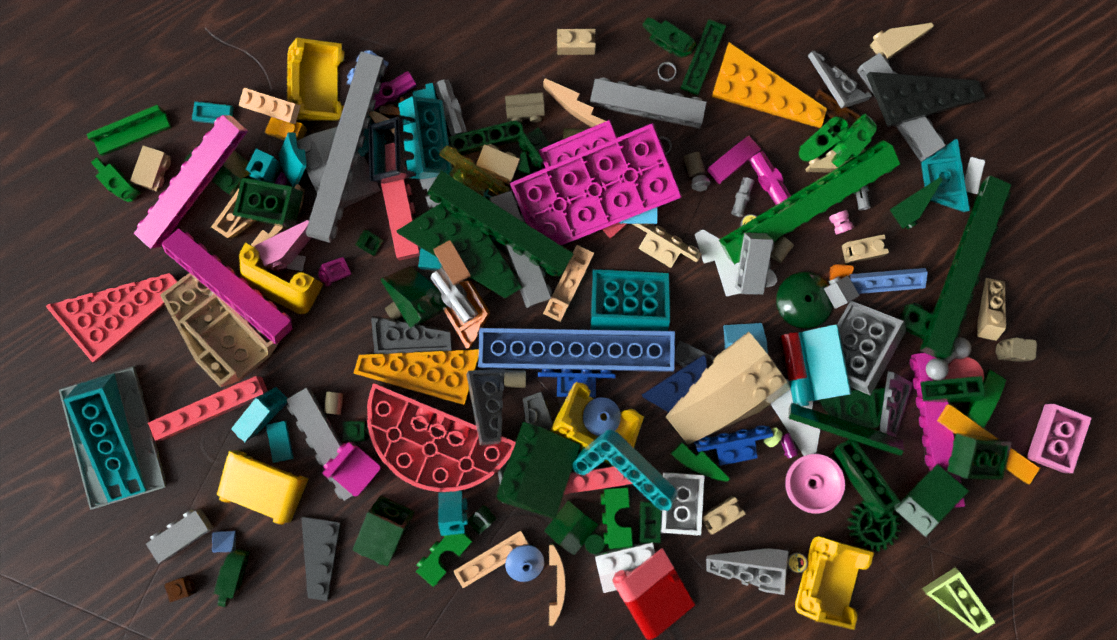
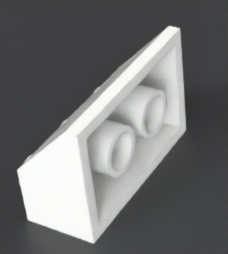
[594,542,655,593]

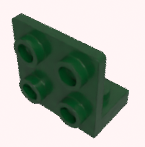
[518,127,551,170]

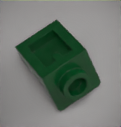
[343,421,370,441]

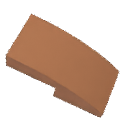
[433,240,470,286]

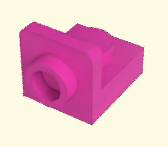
[318,257,351,287]

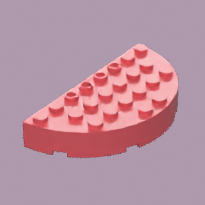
[367,383,516,492]

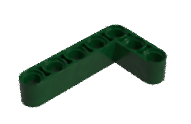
[448,121,523,158]

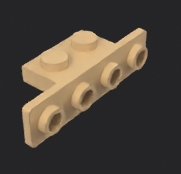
[633,224,701,268]

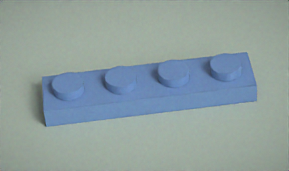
[849,268,928,294]

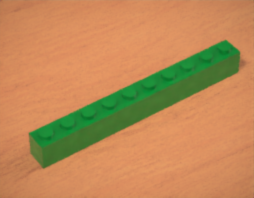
[719,140,900,265]

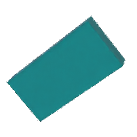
[192,101,234,124]
[266,421,293,463]

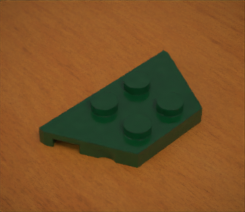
[818,388,885,428]

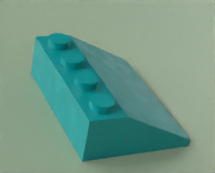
[591,269,670,331]

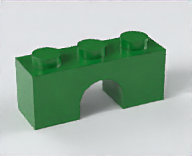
[600,487,633,549]
[416,533,473,587]

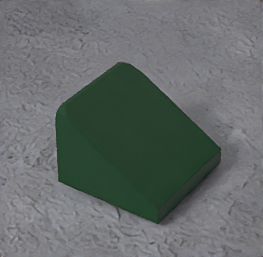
[516,152,530,176]
[355,230,384,256]
[468,505,496,535]

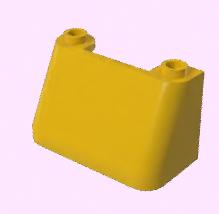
[287,38,344,121]
[239,243,324,314]
[550,382,644,465]
[217,450,309,525]
[795,537,874,630]

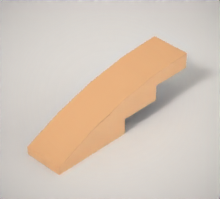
[543,79,606,127]

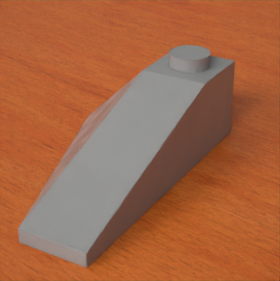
[706,548,788,595]

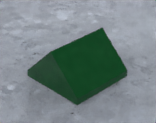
[544,500,598,555]

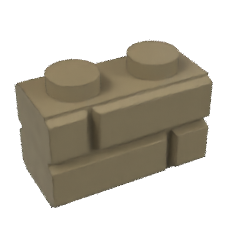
[505,92,545,123]
[996,338,1037,362]

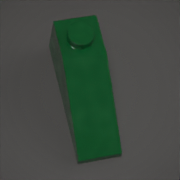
[890,177,942,229]
[920,376,985,402]

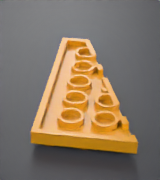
[712,43,827,128]
[354,349,479,405]

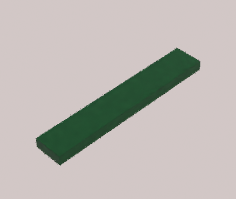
[788,403,904,456]

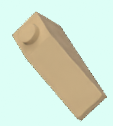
[870,23,934,60]

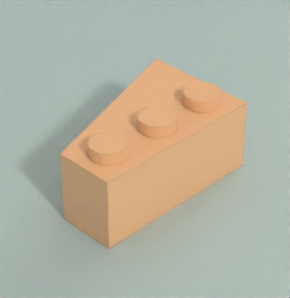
[212,189,256,240]

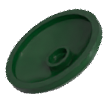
[776,272,833,329]

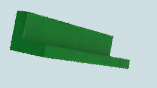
[87,105,172,156]

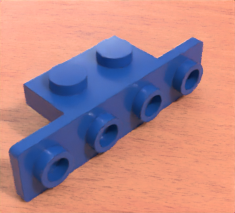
[538,369,616,398]
[694,425,774,466]

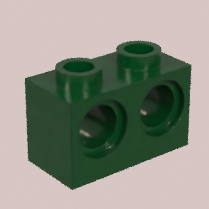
[899,303,934,340]
[639,501,661,543]

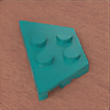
[921,139,970,212]

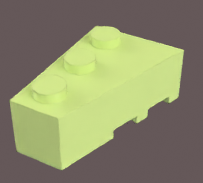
[922,567,995,633]

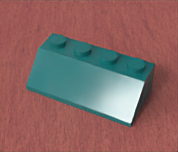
[398,96,453,179]

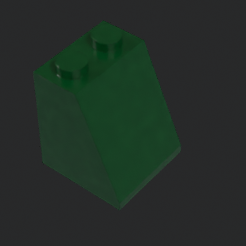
[352,495,415,567]

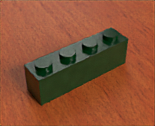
[832,439,900,519]

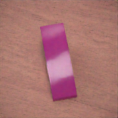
[707,136,761,185]

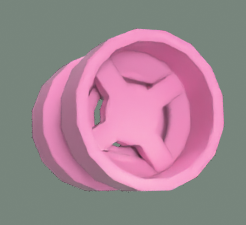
[829,210,854,235]

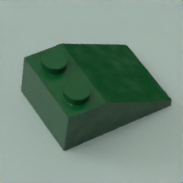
[233,178,303,228]
[380,266,448,328]
[947,433,1012,480]
[895,464,969,537]

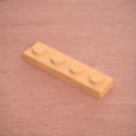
[239,88,300,124]
[453,530,529,588]

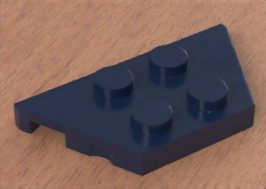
[642,355,707,412]

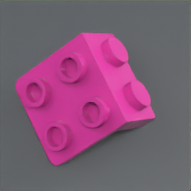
[323,442,381,496]

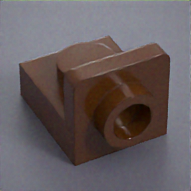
[379,97,405,119]
[164,575,195,603]

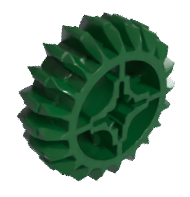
[847,500,901,552]

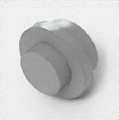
[691,175,710,191]

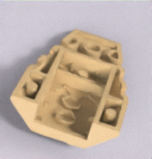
[160,273,280,387]
[666,332,790,445]

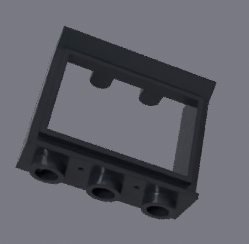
[368,115,416,184]

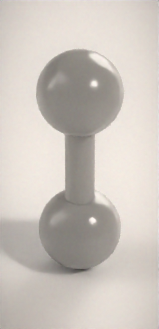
[926,337,971,380]

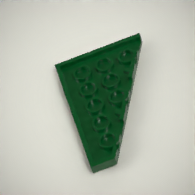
[397,203,522,299]

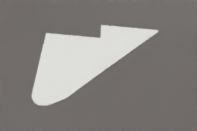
[695,229,777,296]
[771,379,820,456]

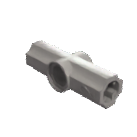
[434,79,467,136]
[430,267,478,323]

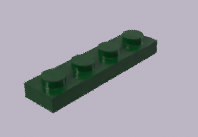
[680,19,726,96]

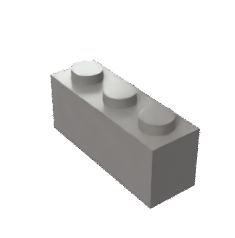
[735,233,774,294]
[146,509,214,564]

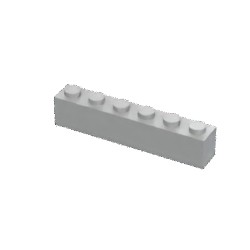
[857,53,946,162]
[590,78,706,129]
[489,191,552,308]
[286,388,367,501]

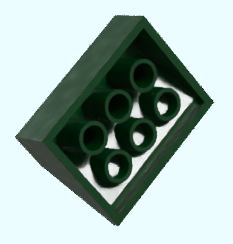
[496,422,580,519]

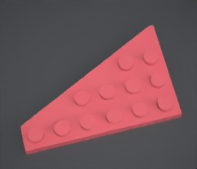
[46,273,178,363]

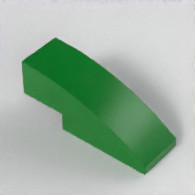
[964,370,1006,428]
[670,443,730,482]

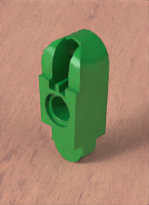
[831,114,877,167]
[798,116,849,162]
[91,157,140,202]

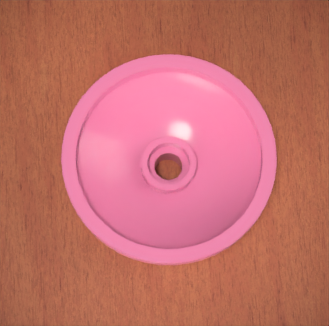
[785,454,845,513]

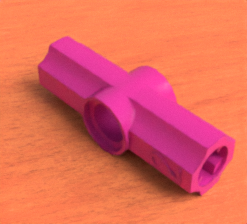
[374,71,417,111]
[749,151,791,205]

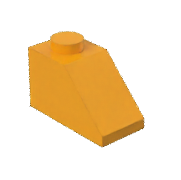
[265,117,307,141]

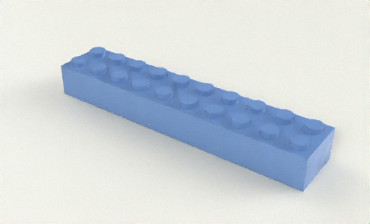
[478,328,675,372]

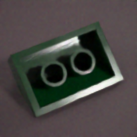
[185,142,252,197]

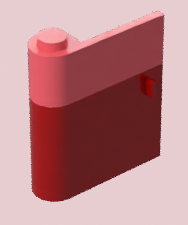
[612,548,695,640]

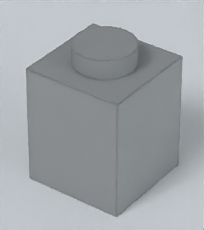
[824,276,859,309]

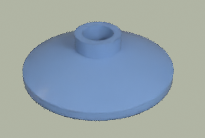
[583,397,621,436]
[505,545,544,582]

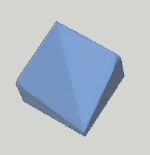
[212,531,236,552]

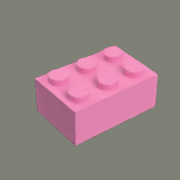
[1026,404,1091,473]

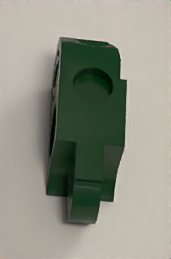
[642,17,697,58]
[214,549,250,608]

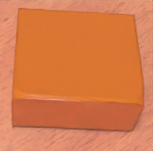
[829,264,854,280]

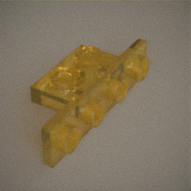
[439,146,509,196]

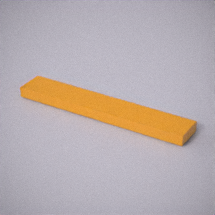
[937,405,1040,485]

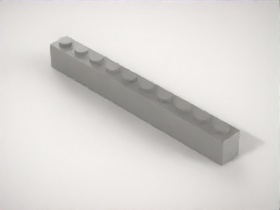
[306,52,386,243]

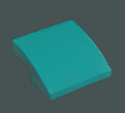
[279,132,307,187]

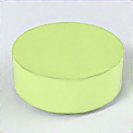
[764,427,782,447]

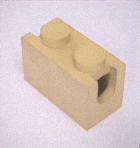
[557,29,595,55]
[474,145,520,184]
[130,146,171,192]
[842,235,889,264]
[702,496,745,535]

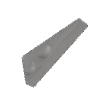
[808,51,872,109]

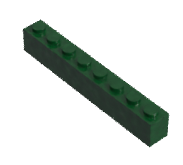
[427,170,574,277]

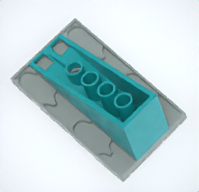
[59,366,167,510]

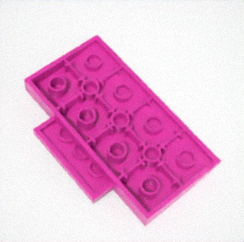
[510,120,682,246]

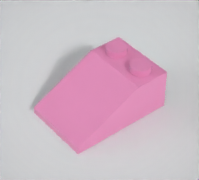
[255,220,311,272]

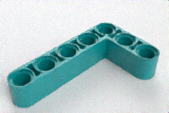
[573,430,677,511]

